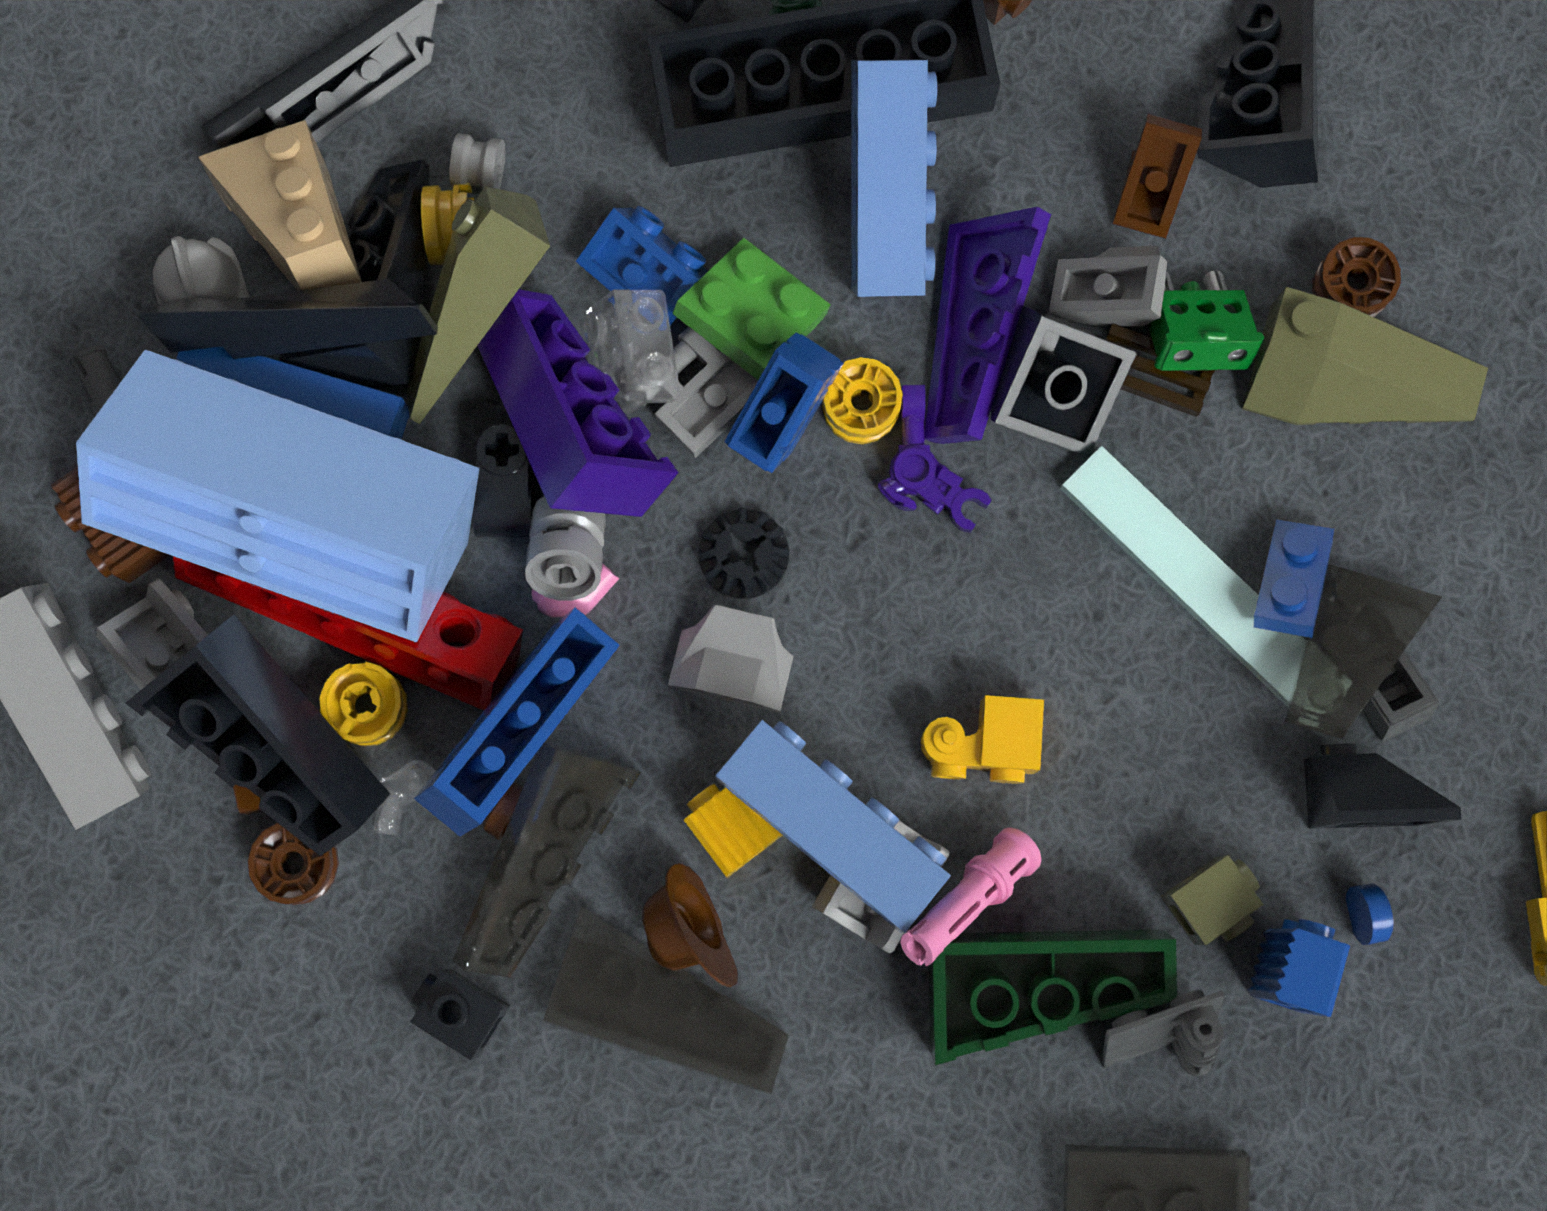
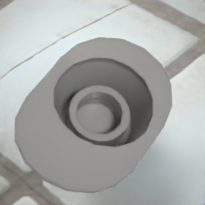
[153,236,250,305]

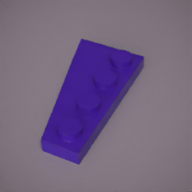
[925,207,1051,444]

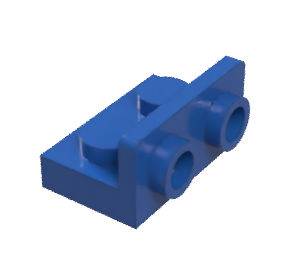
[576,206,708,332]

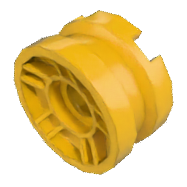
[421,183,474,265]
[822,357,903,444]
[319,662,408,746]

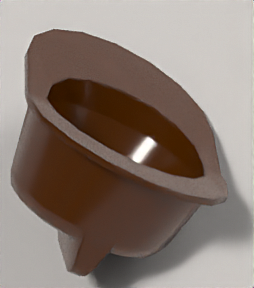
[642,863,738,988]

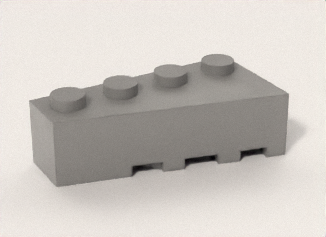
[0,583,151,830]

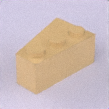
[198,120,362,290]

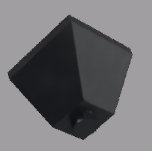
[991,303,1137,457]
[1304,743,1462,829]

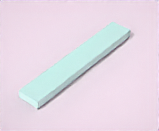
[1060,446,1352,727]

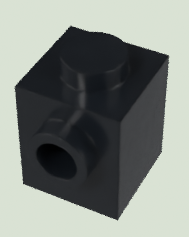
[410,969,510,1060]

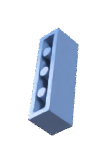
[851,60,937,297]
[716,720,951,933]

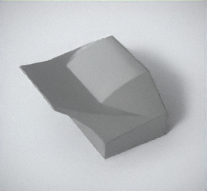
[1049,245,1167,327]
[668,605,793,713]

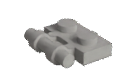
[629,327,758,458]

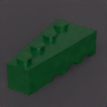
[928,930,1177,1065]

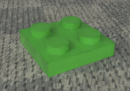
[673,238,831,380]

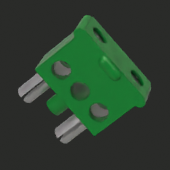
[1148,271,1264,371]

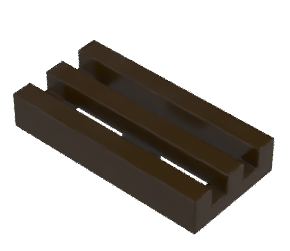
[1106,323,1215,417]

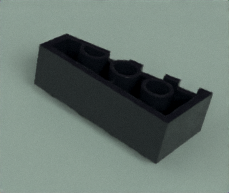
[126,615,390,856]

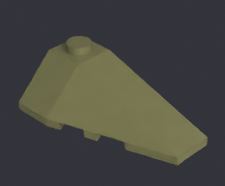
[406,186,550,424]
[1242,287,1488,425]

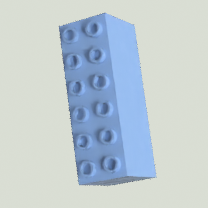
[76,350,479,642]

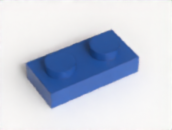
[1253,519,1334,638]

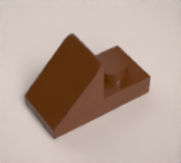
[1113,114,1202,239]

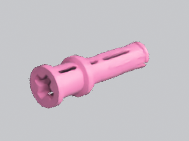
[900,828,1042,966]

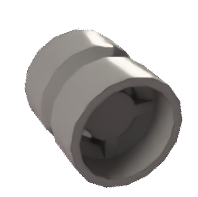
[525,496,606,601]

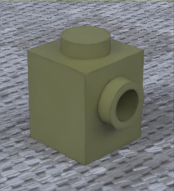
[1160,855,1264,945]

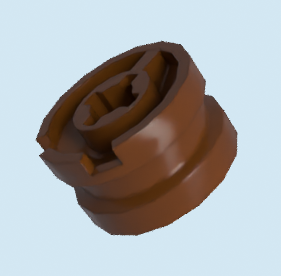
[1312,237,1401,317]
[248,823,339,905]

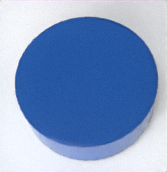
[1346,883,1394,945]

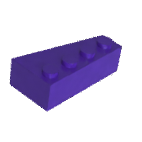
[477,289,679,517]

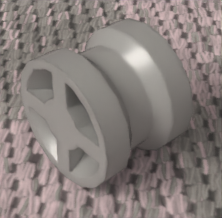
[449,133,506,190]

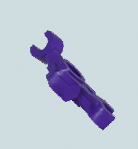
[878,385,992,533]

